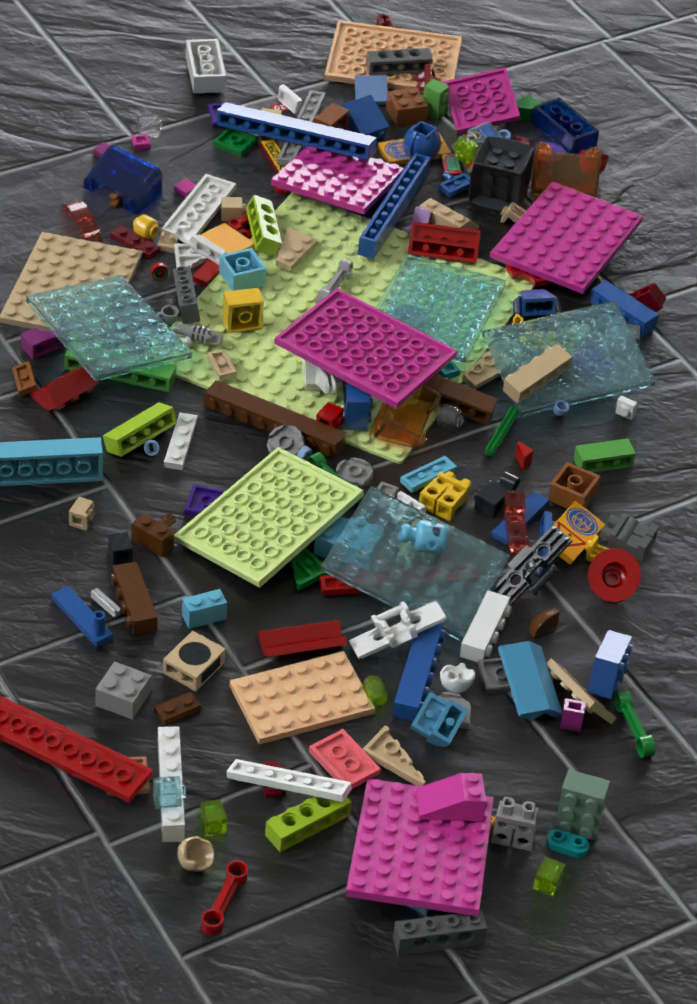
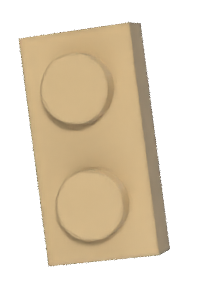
[207,349,237,381]

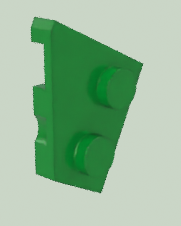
[290,547,329,591]

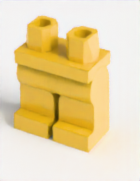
[419,471,471,521]

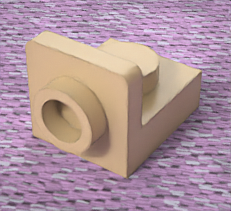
[501,202,526,223]

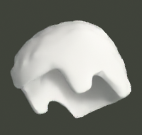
[440,663,475,693]

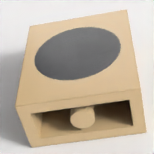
[163,631,226,691]

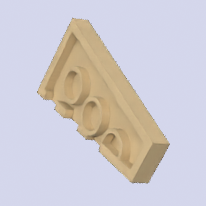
[462,334,527,390]
[547,659,616,724]

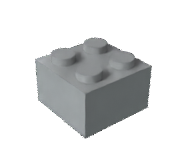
[95,662,152,720]

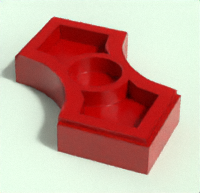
[505,264,551,287]

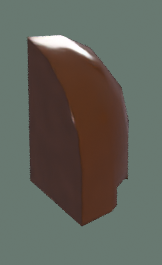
[529,608,560,638]

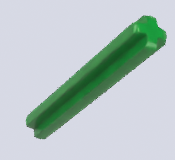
[485,406,519,457]

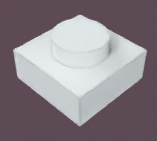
[616,395,637,420]

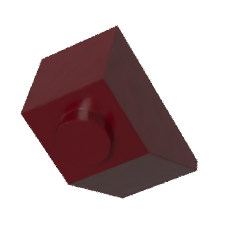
[628,282,667,312]

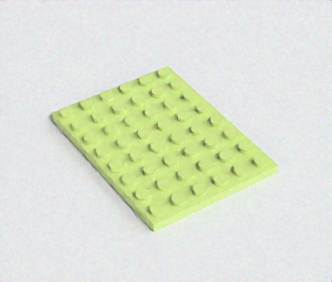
[174,447,364,588]

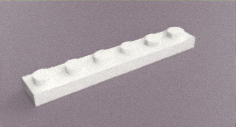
[226,759,352,802]

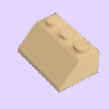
[420,198,479,230]

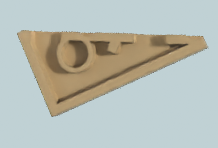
[363,726,426,786]

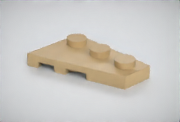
[276,227,318,272]

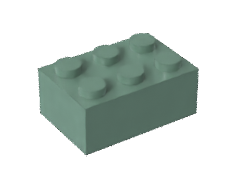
[555,769,610,841]

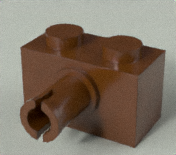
[131,513,176,557]

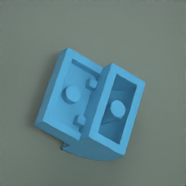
[410,692,468,747]

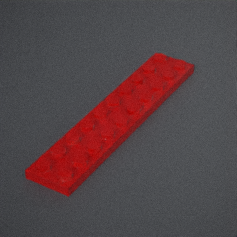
[0,696,153,803]

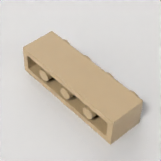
[503,344,572,404]

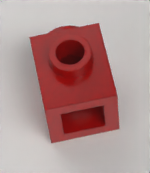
[316,402,345,429]

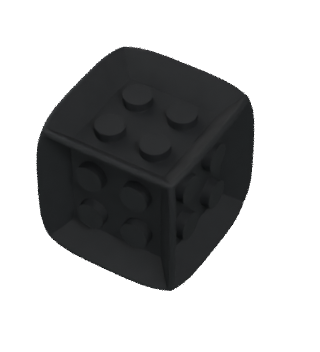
[469,136,534,212]

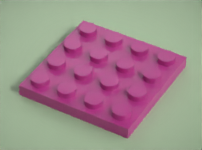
[443,67,521,134]

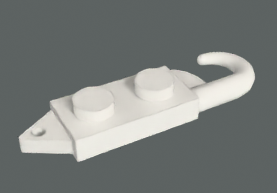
[176,225,227,265]

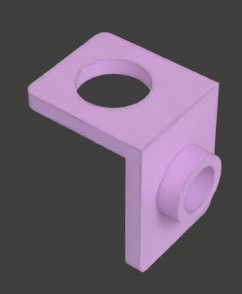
[404,206,431,233]

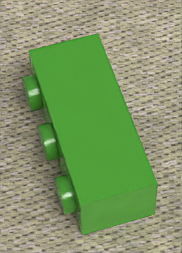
[573,438,636,473]

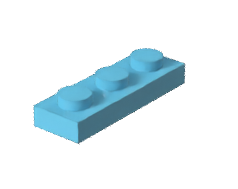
[400,456,457,493]

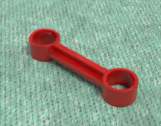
[201,860,248,935]

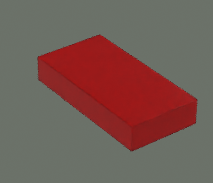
[192,260,219,287]

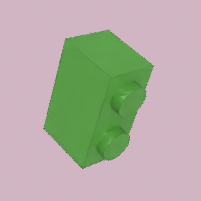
[423,79,450,120]

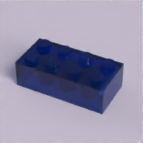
[532,97,599,156]

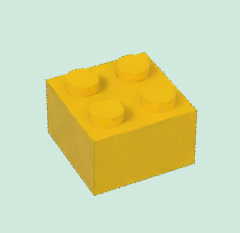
[222,288,264,333]

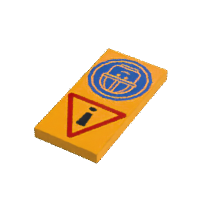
[378,133,451,165]
[554,500,605,565]

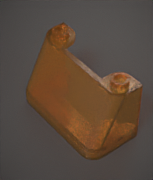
[530,143,602,198]
[369,384,442,449]

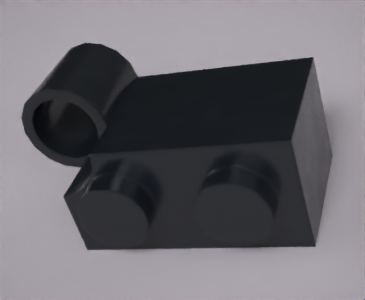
[474,471,520,519]

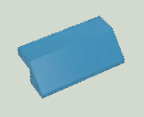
[498,641,563,721]

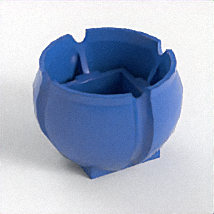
[403,121,441,160]

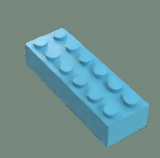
[0,437,103,486]

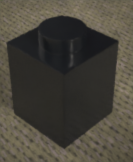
[108,532,133,565]

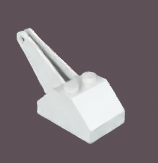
[301,358,342,394]

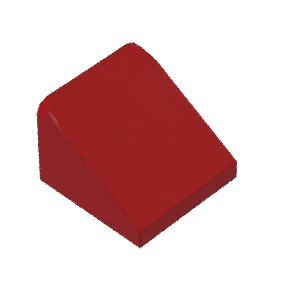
[515,442,534,470]

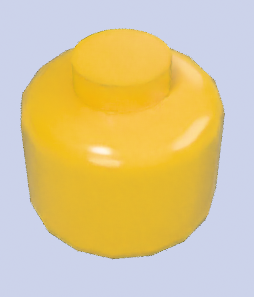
[133,214,159,240]

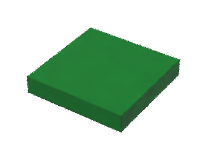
[213,128,259,157]

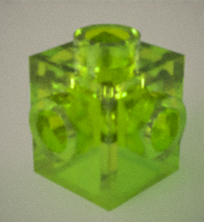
[452,134,478,165]

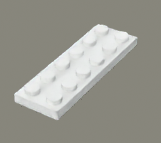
[161,174,236,241]

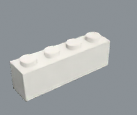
[460,590,512,662]

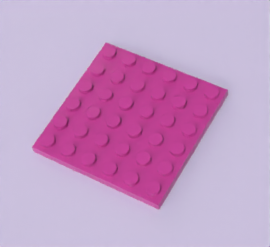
[271,146,405,215]

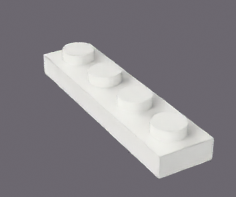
[164,413,198,470]

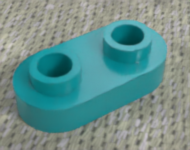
[546,829,589,858]

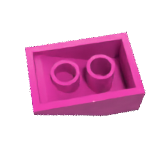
[416,773,486,821]

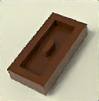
[154,692,201,726]

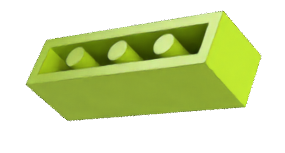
[103,402,177,457]

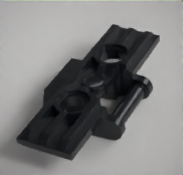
[489,524,573,606]

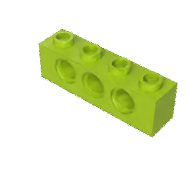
[246,195,282,256]
[265,796,351,852]

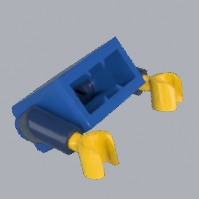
[512,289,567,329]

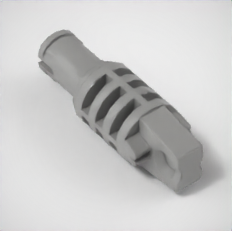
[173,322,223,345]

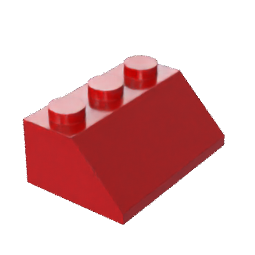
[30,364,99,411]

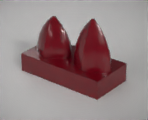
[412,63,436,91]

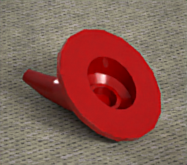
[588,548,641,602]

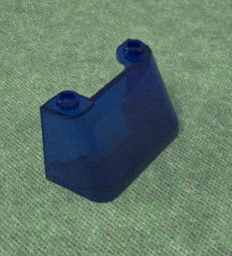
[83,145,162,215]

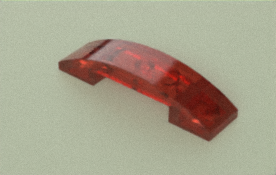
[62,200,103,243]
[505,491,530,555]

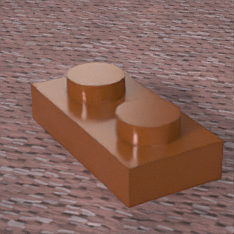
[12,361,38,396]

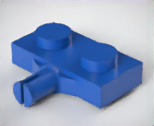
[439,171,470,198]

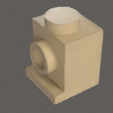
[69,497,95,531]

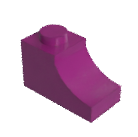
[21,327,64,359]

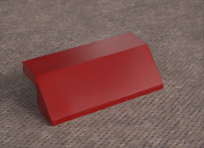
[408,222,481,263]
[257,620,347,657]

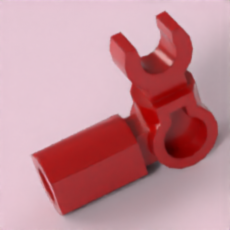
[228,214,251,239]

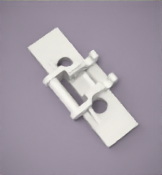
[349,601,447,659]

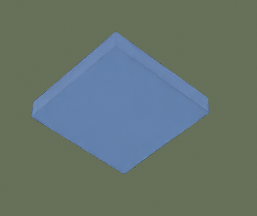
[355,75,388,105]

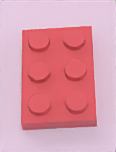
[309,729,381,789]

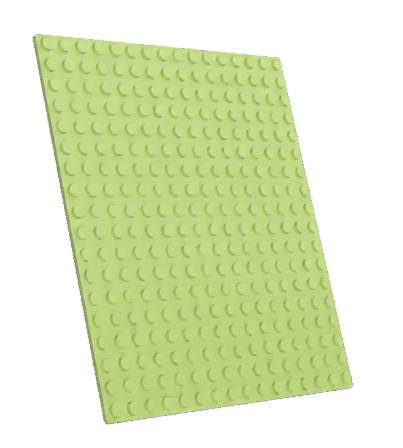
[143,192,534,464]

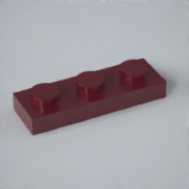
[110,225,160,260]

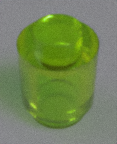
[362,675,388,707]

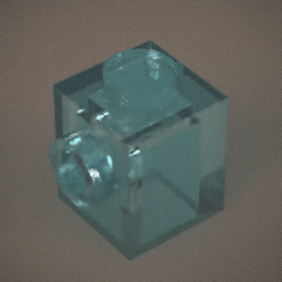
[153,776,186,809]

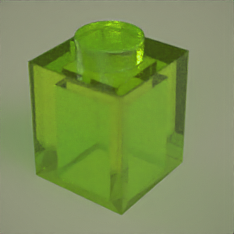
[199,799,227,836]
[533,857,565,896]

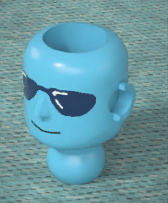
[399,520,448,554]

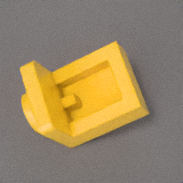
[585,535,609,562]

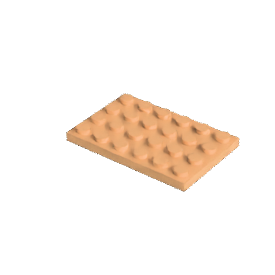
[230,651,375,744]

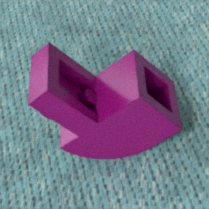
[560,698,586,733]

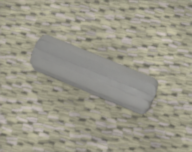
[90,588,122,617]

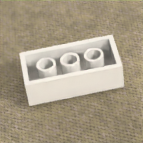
[186,39,226,94]

